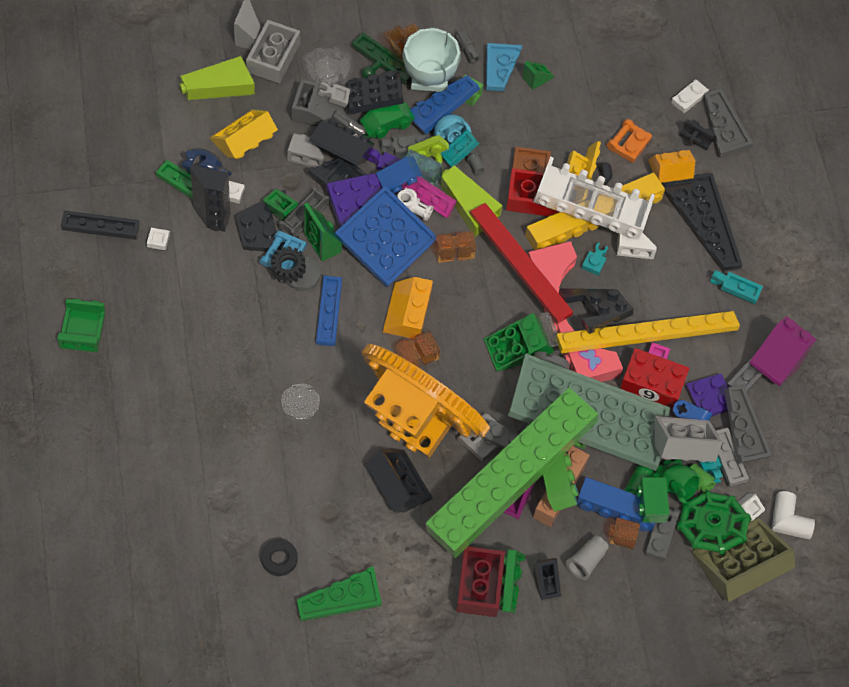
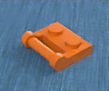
[606,119,653,163]

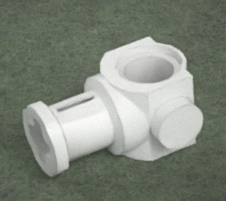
[398,188,434,221]

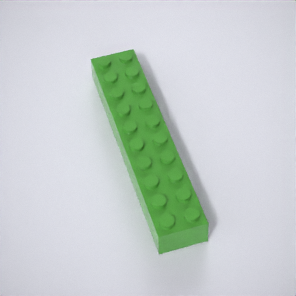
[426,387,598,558]

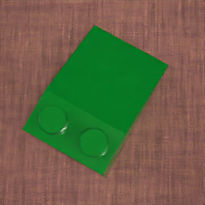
[304,203,342,262]

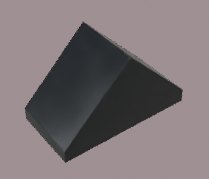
[533,558,561,600]

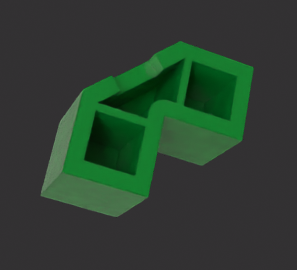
[360,102,415,139]

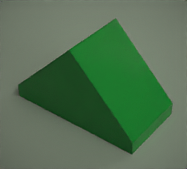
[522,61,554,90]
[263,189,298,221]

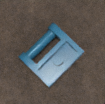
[259,231,307,270]

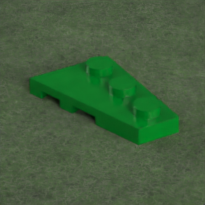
[500,550,526,614]

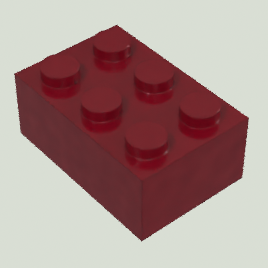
[456,546,505,617]

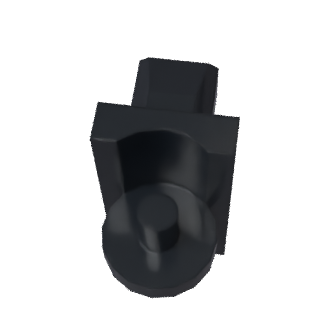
[679,119,715,150]

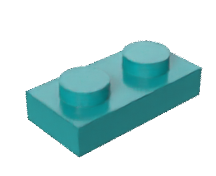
[441,129,480,167]

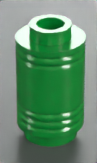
[624,465,654,495]

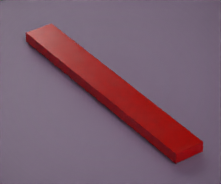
[470,203,573,324]

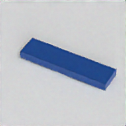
[316,276,342,346]

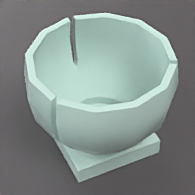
[402,28,461,92]

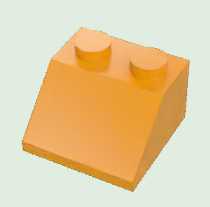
[648,150,695,183]

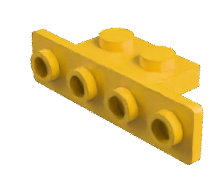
[567,141,601,204]

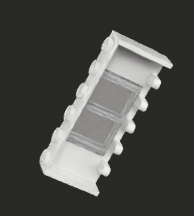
[534,156,655,240]

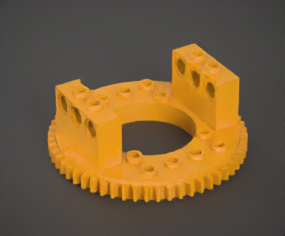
[361,343,490,459]

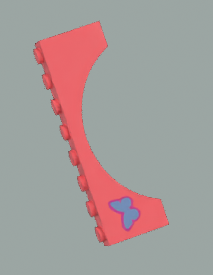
[528,241,623,382]

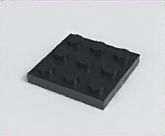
[347,70,404,114]

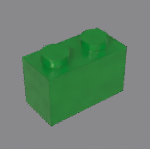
[636,478,670,523]

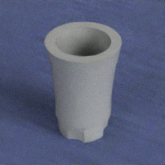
[566,536,609,580]

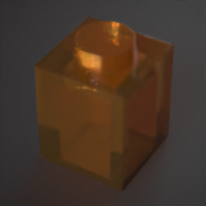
[608,518,640,549]

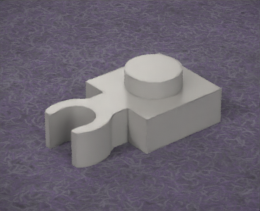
[317,82,350,107]

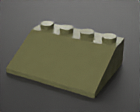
[692,518,795,602]

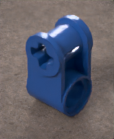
[673,400,712,420]

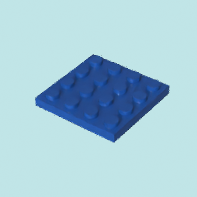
[334,186,438,287]

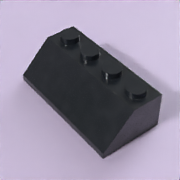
[190,165,231,232]

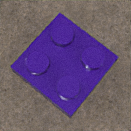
[685,374,728,417]

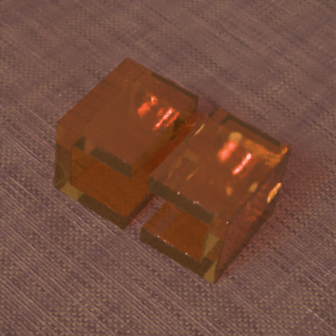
[435,231,476,263]
[395,332,440,368]

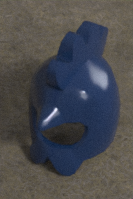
[182,148,232,176]

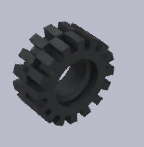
[271,246,306,284]

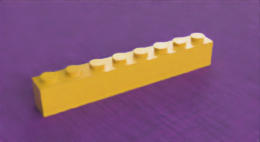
[525,173,665,250]

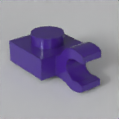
[368,149,401,171]

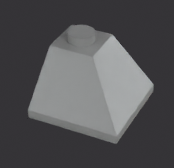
[234,0,261,50]

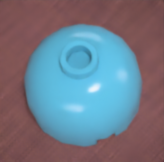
[434,114,472,145]

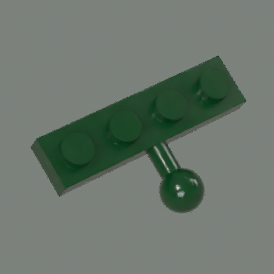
[352,32,412,84]

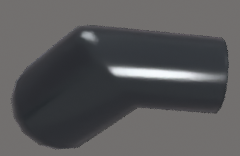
[598,162,613,185]

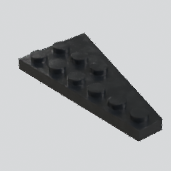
[661,173,742,271]

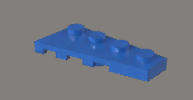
[410,75,480,135]

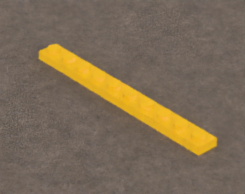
[555,311,740,353]

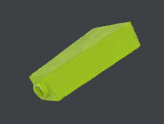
[179,56,255,100]
[441,165,502,237]

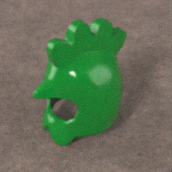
[652,459,700,504]

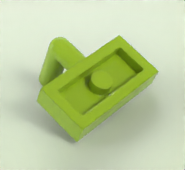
[408,135,449,173]

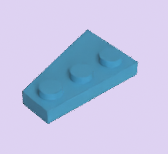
[486,43,522,91]

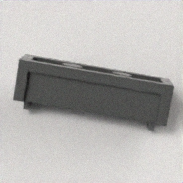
[279,187,329,237]

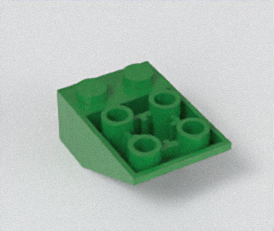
[484,313,554,372]

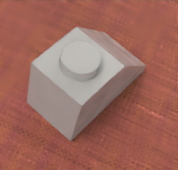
[288,133,324,168]

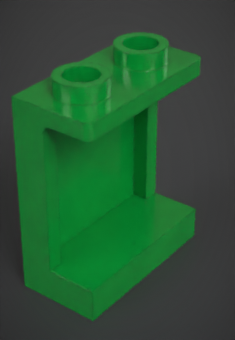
[58,299,106,353]

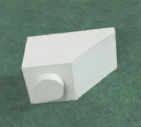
[617,233,656,260]

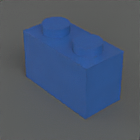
[376,156,423,194]

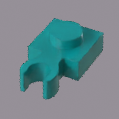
[582,243,608,276]

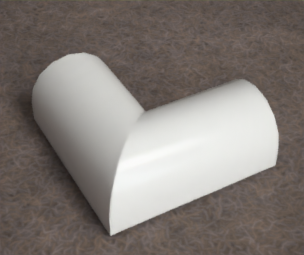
[771,491,815,540]

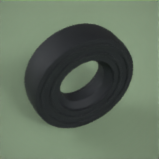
[261,539,298,576]

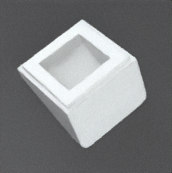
[738,494,765,521]

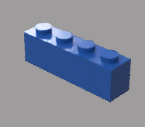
[576,477,655,532]

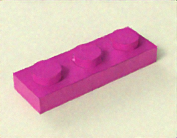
[403,177,457,218]

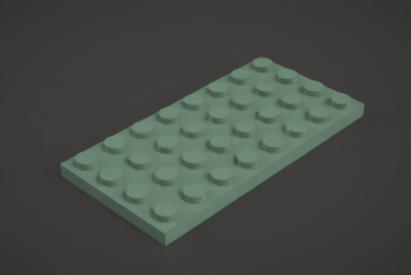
[508,354,670,471]

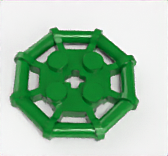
[677,490,751,555]

